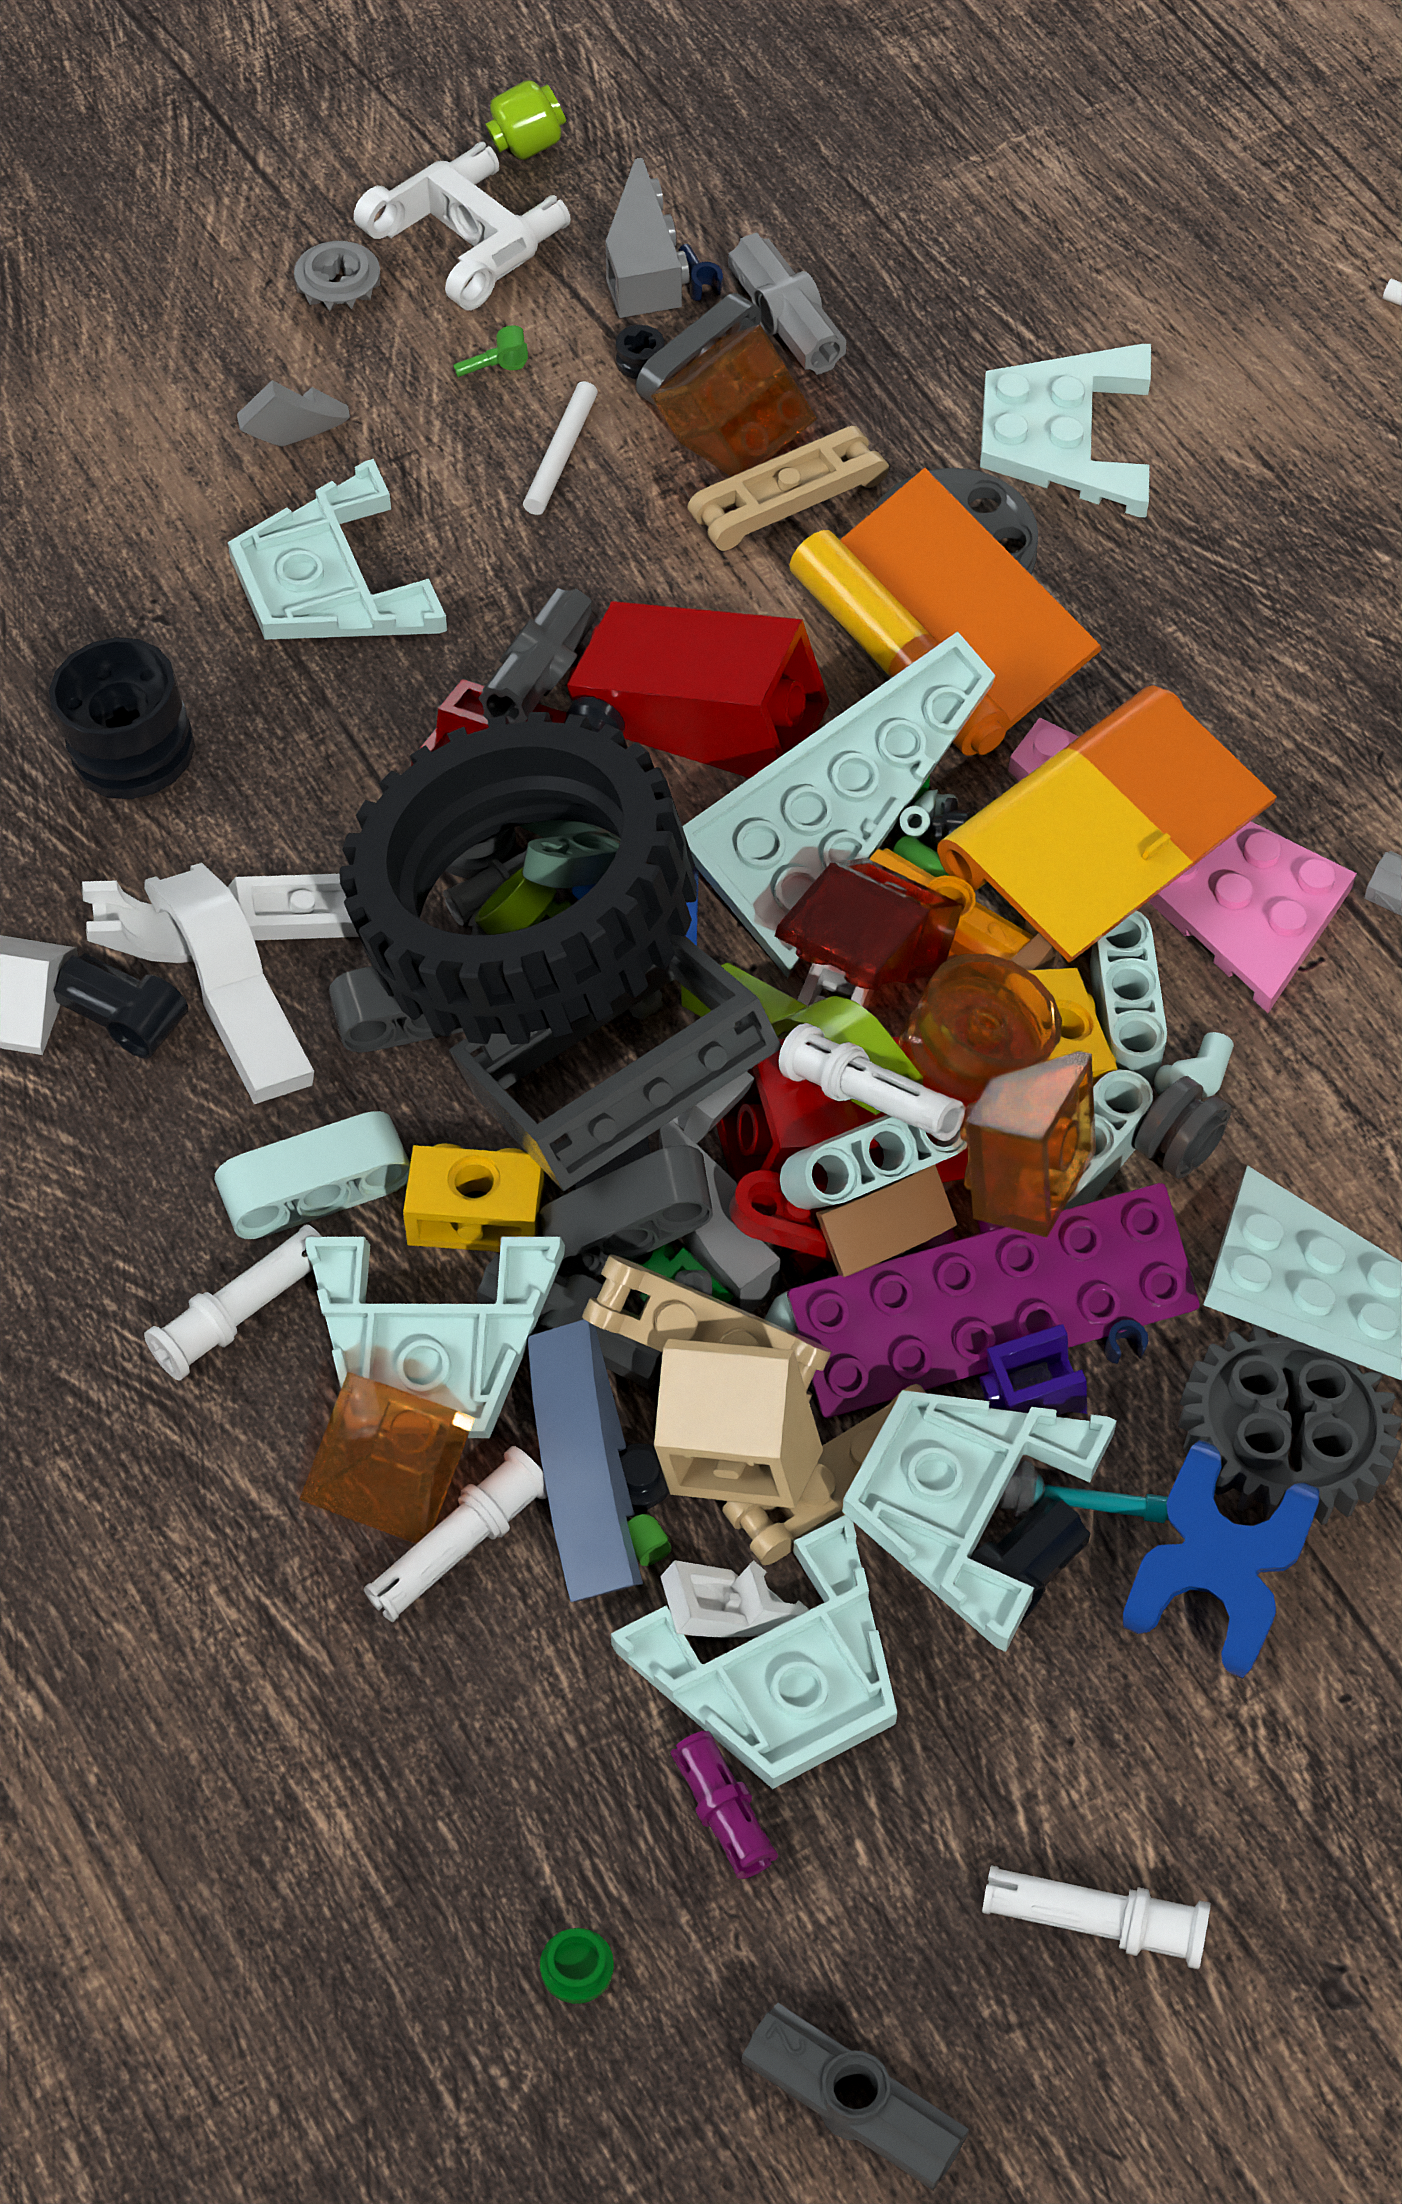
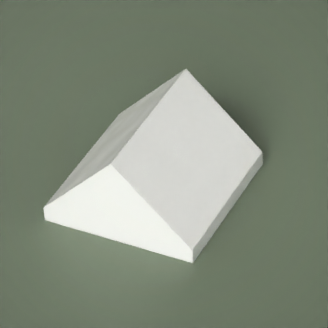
[0,935,78,1055]

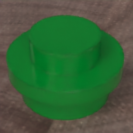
[540,1928,614,2004]

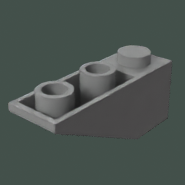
[606,158,690,318]

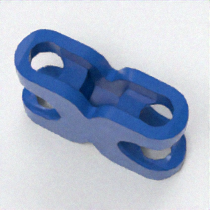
[1123,1440,1319,1679]

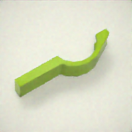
[681,963,923,1115]

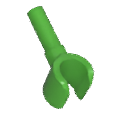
[453,325,528,377]
[627,1514,671,1566]

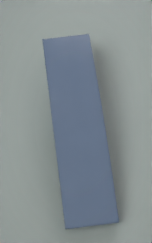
[528,1319,643,1602]

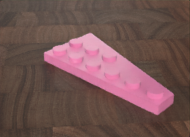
[1008,718,1357,1013]

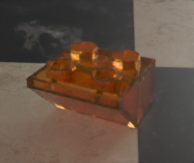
[651,325,817,477]

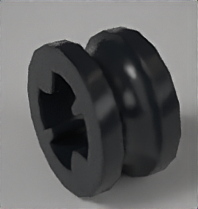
[616,325,665,379]

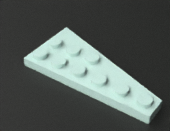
[682,631,996,978]
[1203,1165,1402,1380]

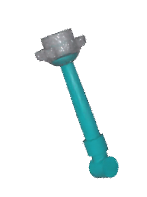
[1000,1460,1169,1523]

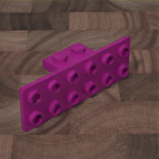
[787,1183,1200,1418]

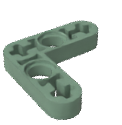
[519,820,621,888]

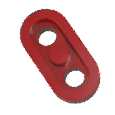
[729,1170,836,1258]

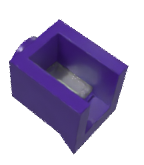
[980,1324,1087,1416]

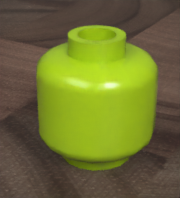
[485,80,566,160]

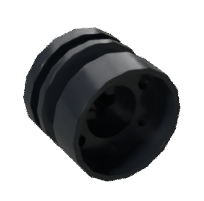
[49,637,195,800]

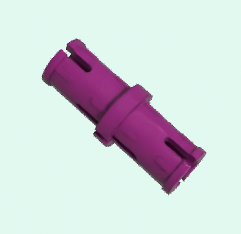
[670,1731,778,1879]

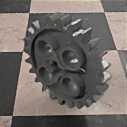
[1178,1325,1402,1525]

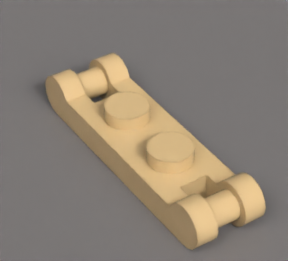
[688,426,890,551]
[582,1254,832,1401]
[722,1384,926,1566]

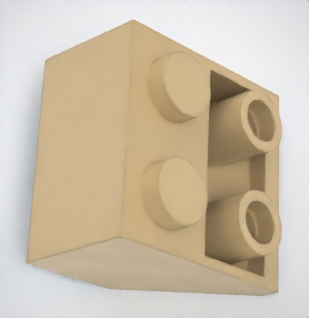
[654,1339,823,1508]

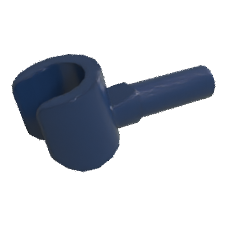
[679,244,723,301]
[1104,1320,1148,1364]

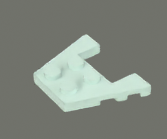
[980,344,1151,517]
[228,459,447,640]
[305,1237,565,1438]
[842,1390,1117,1652]
[611,1515,897,1789]

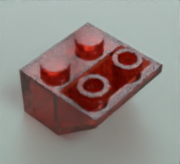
[774,858,964,990]

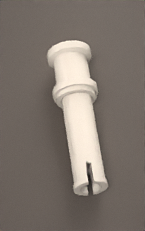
[779,1023,965,1141]
[144,1224,322,1380]
[364,1446,548,1622]
[982,1865,1211,1969]

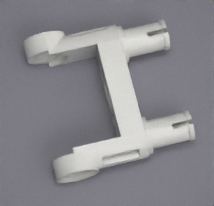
[354,142,571,310]

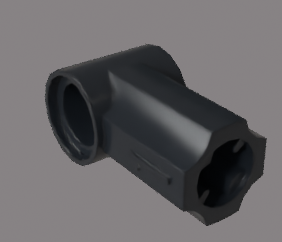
[53,953,189,1059]
[970,1496,1091,1625]

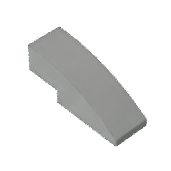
[659,1121,780,1313]

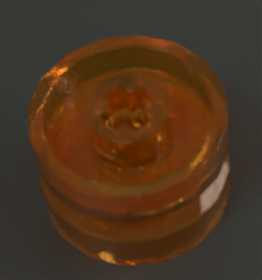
[898,953,1062,1121]

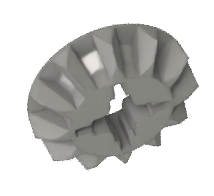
[294,241,380,311]

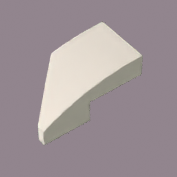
[660,1560,809,1637]

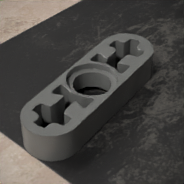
[636,293,762,409]

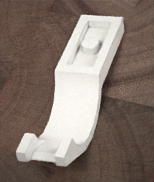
[144,863,314,1104]
[82,874,359,963]

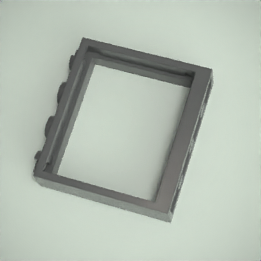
[448,934,782,1191]

